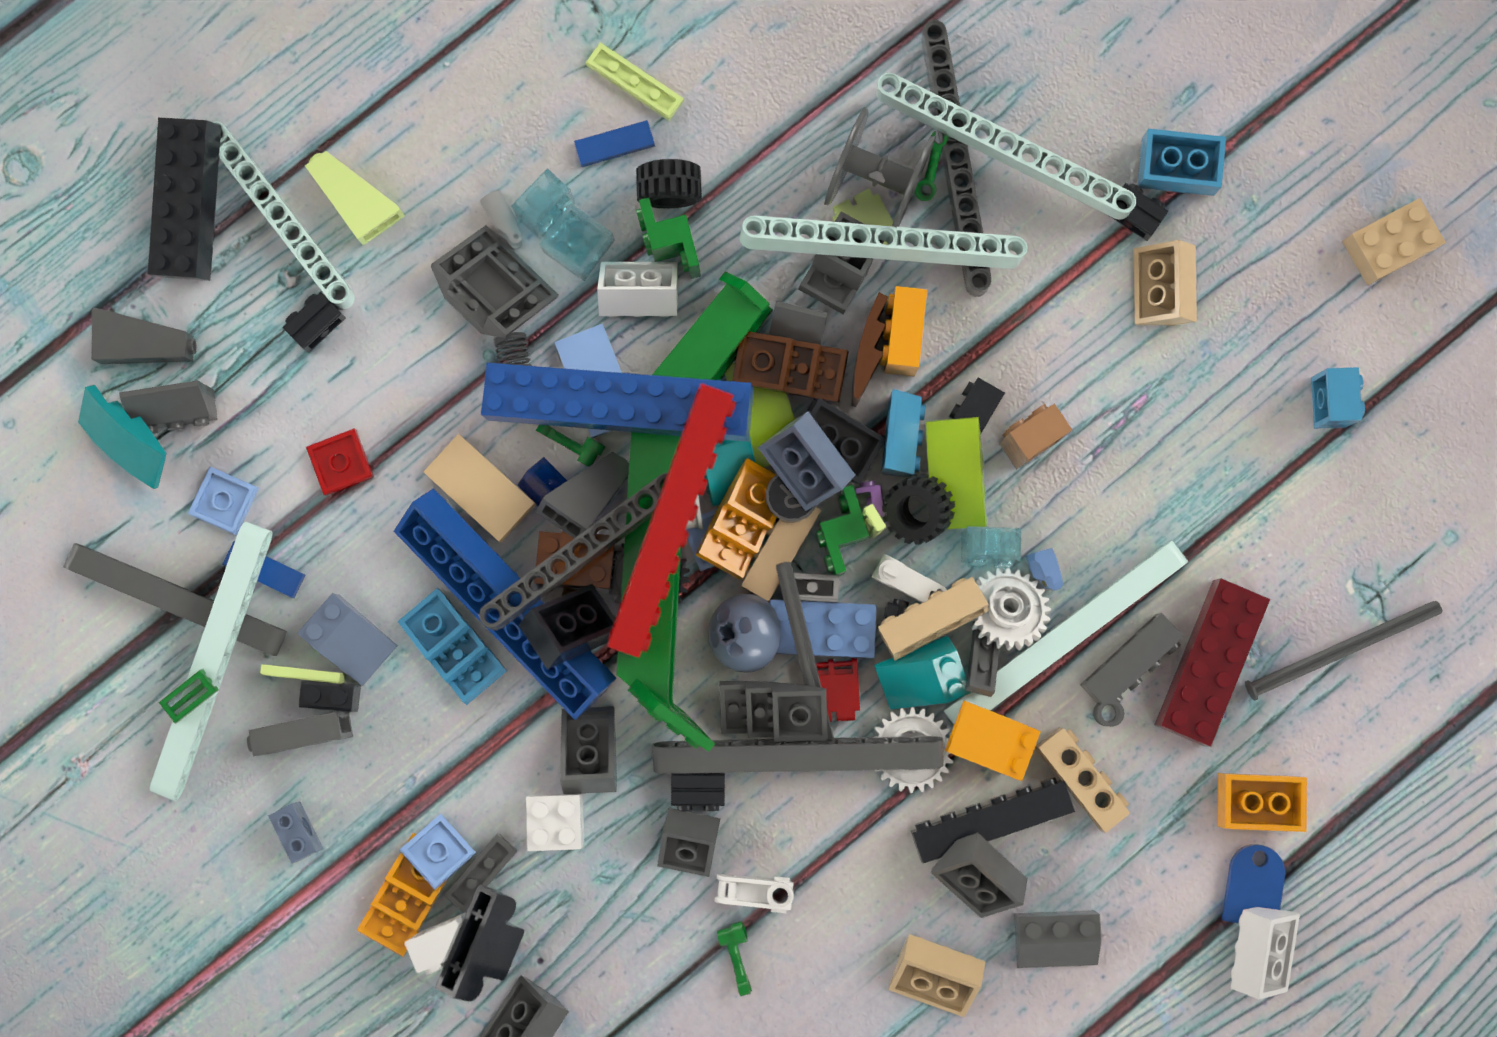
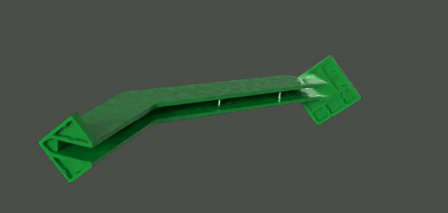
[617,271,773,752]

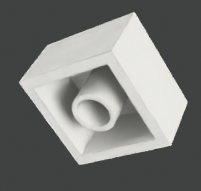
[526,794,584,851]

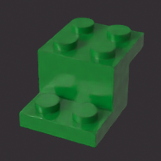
[636,198,701,279]
[815,485,869,576]

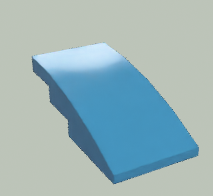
[398,588,507,705]

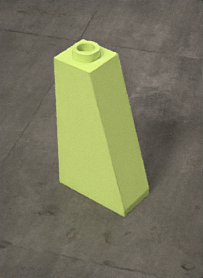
[305,151,405,246]

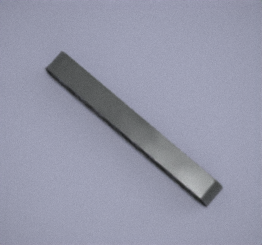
[479,473,667,630]
[63,543,287,656]

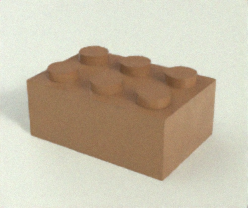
[999,403,1072,470]

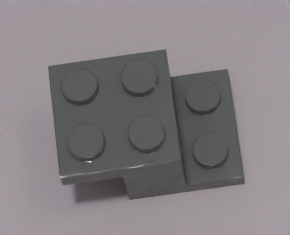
[798,211,884,314]

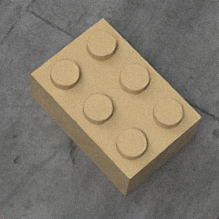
[1342,198,1446,286]

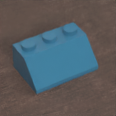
[881,389,926,477]

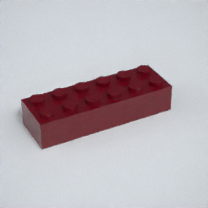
[1154,578,1270,747]

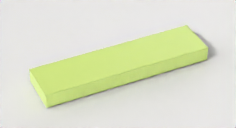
[585,42,684,121]

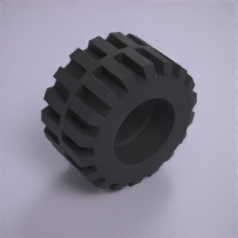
[636,159,702,209]
[882,474,955,545]

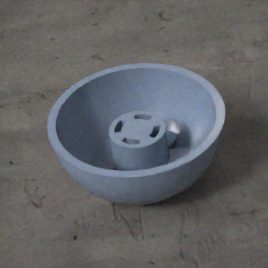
[708,594,781,673]

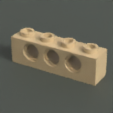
[1035,727,1130,833]

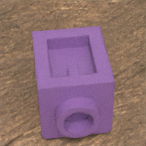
[854,481,886,517]

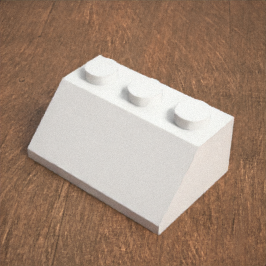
[597,262,678,317]
[1231,907,1300,999]
[405,912,467,975]

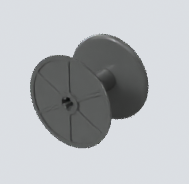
[824,107,936,228]

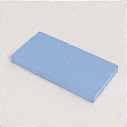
[555,323,622,439]

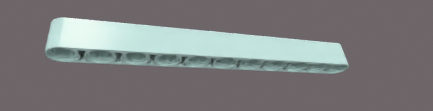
[876,73,1136,220]
[739,216,1028,269]
[150,522,272,801]
[943,540,1188,724]

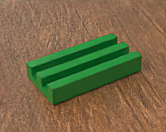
[158,669,219,723]

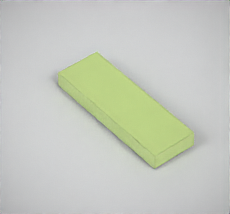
[862,504,886,539]
[260,664,346,684]

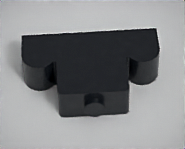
[435,884,525,1002]

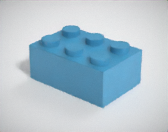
[1137,128,1226,196]

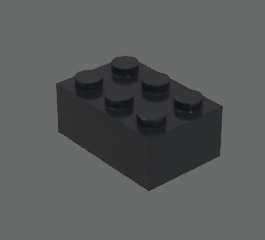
[806,398,886,484]
[519,584,615,670]

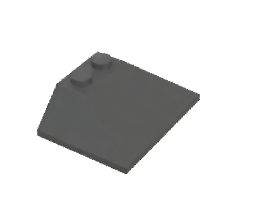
[431,225,559,338]

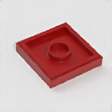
[306,428,374,496]

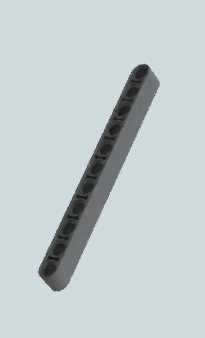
[921,20,992,297]
[652,736,944,774]

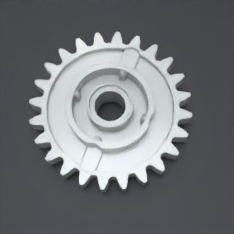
[971,567,1051,651]
[873,707,953,793]

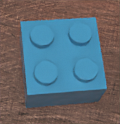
[1311,367,1365,429]

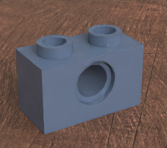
[268,801,323,864]

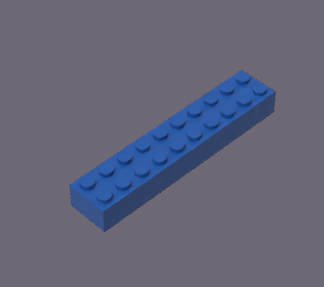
[481,363,754,442]
[394,488,617,720]

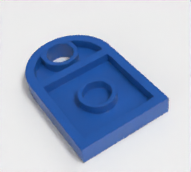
[1222,844,1285,923]

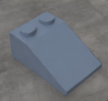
[297,593,398,686]

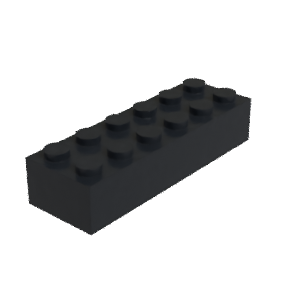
[148,117,221,281]

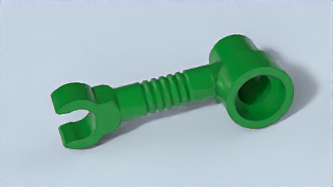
[915,131,948,201]
[536,425,605,467]
[717,921,752,997]

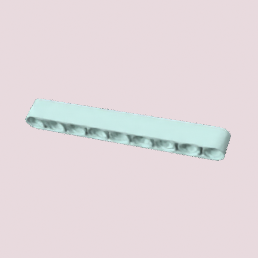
[213,121,355,309]

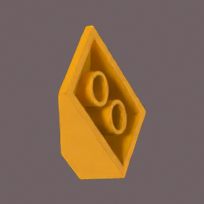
[944,700,1041,781]

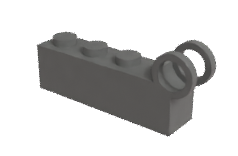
[1080,613,1184,727]

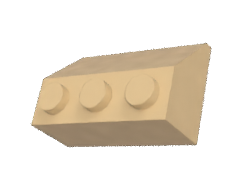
[1134,240,1197,325]
[888,934,986,1017]

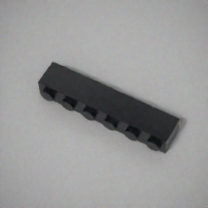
[910,777,1075,864]

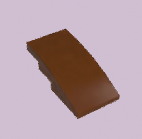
[851,292,888,408]
[732,332,849,403]

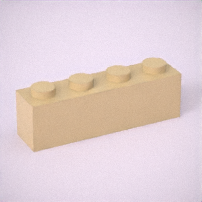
[740,507,821,602]
[878,577,989,661]

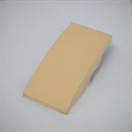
[423,434,537,543]

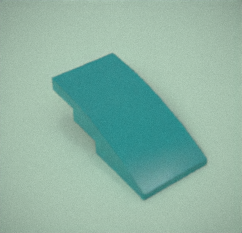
[78,385,167,489]

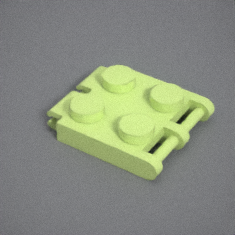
[832,189,893,245]

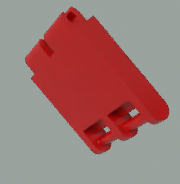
[816,658,860,722]

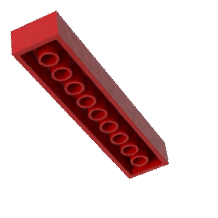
[608,383,736,658]

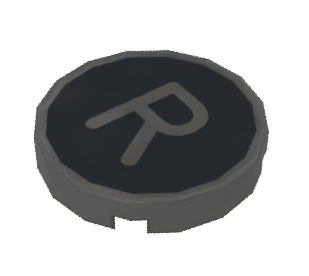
[766,474,816,523]

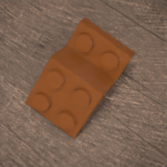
[534,531,615,589]

